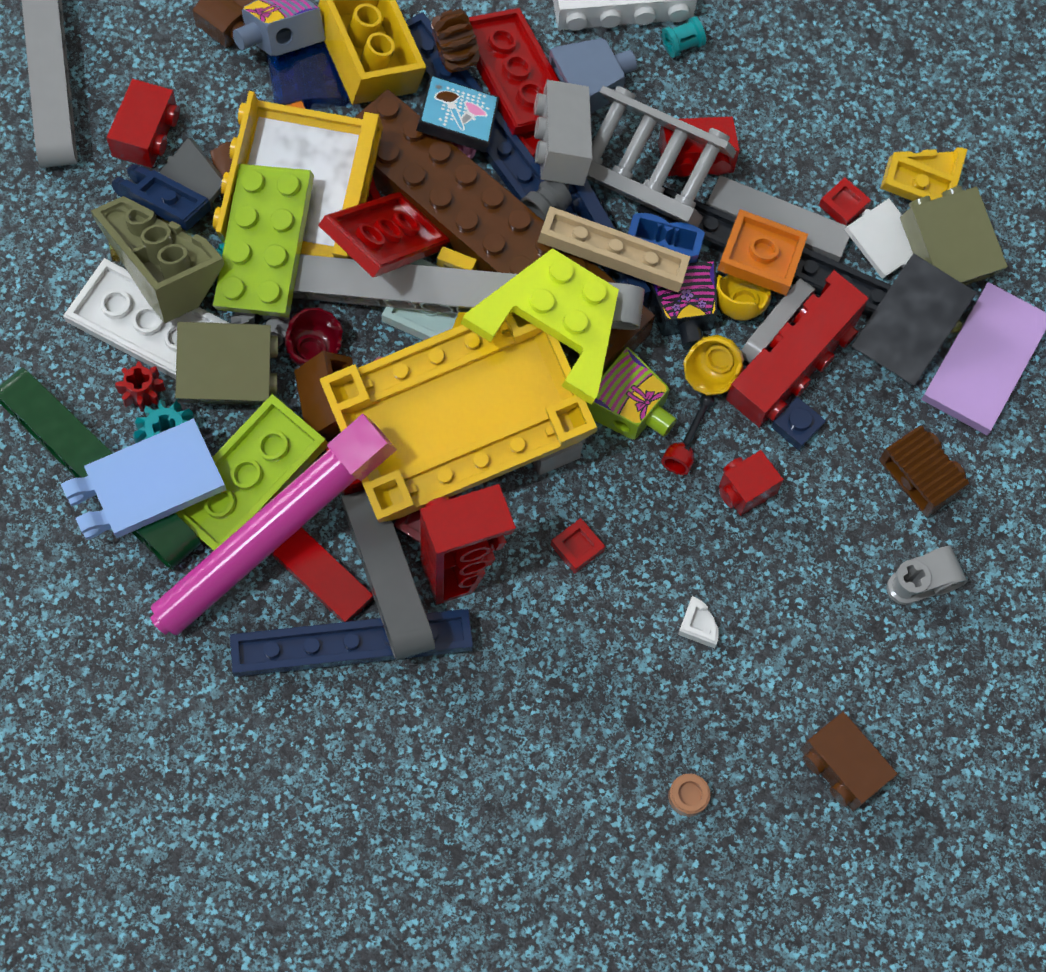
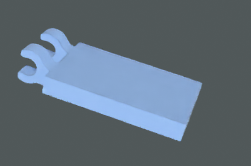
[61,418,226,540]

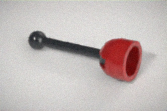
[661,394,715,475]

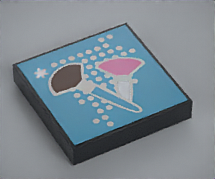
[416,75,499,153]

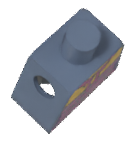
[233,0,325,56]

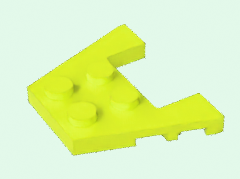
[460,248,619,405]

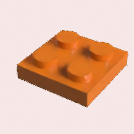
[717,209,808,296]

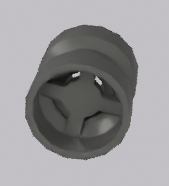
[521,180,572,222]

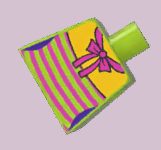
[586,347,677,439]

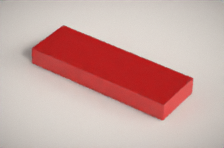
[271,527,374,622]

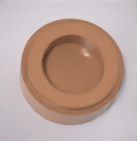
[668,774,710,817]

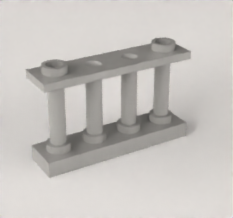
[586,86,737,227]

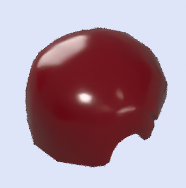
[285,307,343,366]

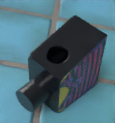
[645,260,717,350]

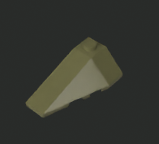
[91,196,224,324]

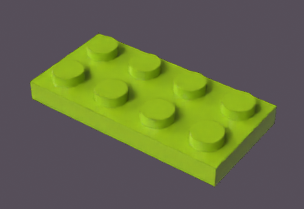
[213,164,314,318]
[176,394,328,551]

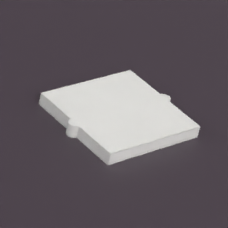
[844,198,913,279]

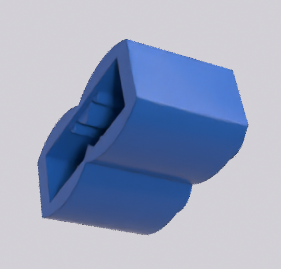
[628,213,705,263]

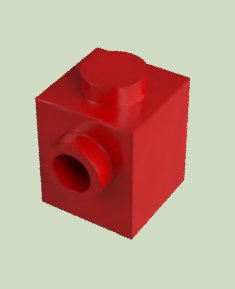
[718,450,784,516]

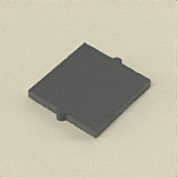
[159,137,223,208]

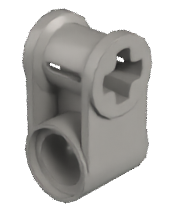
[886,546,967,605]

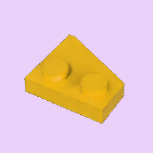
[880,147,967,201]

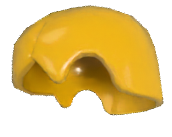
[716,274,771,321]
[683,335,744,396]

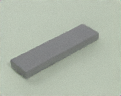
[706,175,849,262]

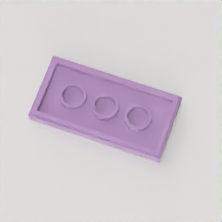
[921,282,1046,435]

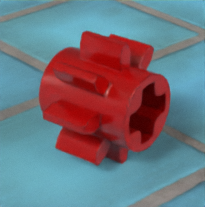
[115,361,166,412]

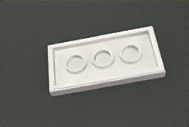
[63,258,229,379]

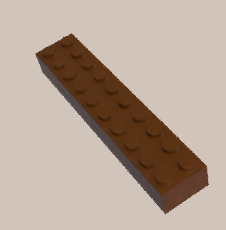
[354,89,655,376]

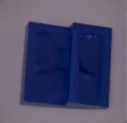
[267,41,350,110]

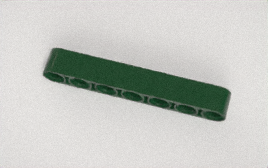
[0,367,201,570]

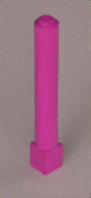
[150,413,397,636]

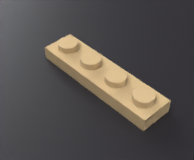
[538,206,690,292]

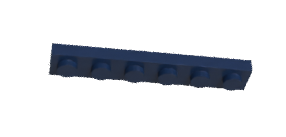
[230,609,473,677]

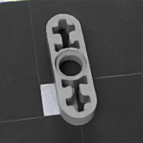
[741,279,816,364]

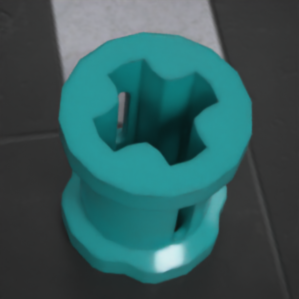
[661,16,706,58]

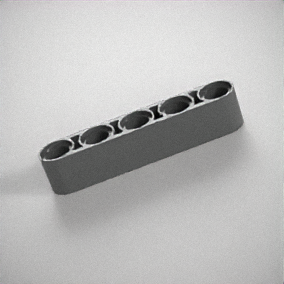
[341,490,435,661]

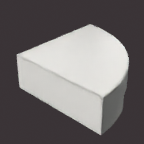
[678,596,718,648]

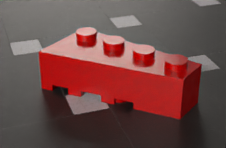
[726,270,869,428]
[420,484,516,605]

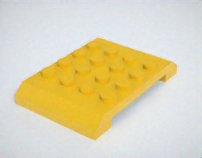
[319,312,597,523]

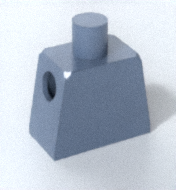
[549,38,637,114]

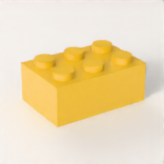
[318,0,427,105]

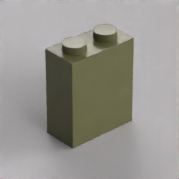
[899,186,1008,286]
[175,322,278,405]

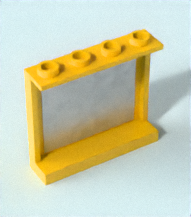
[213,91,383,259]

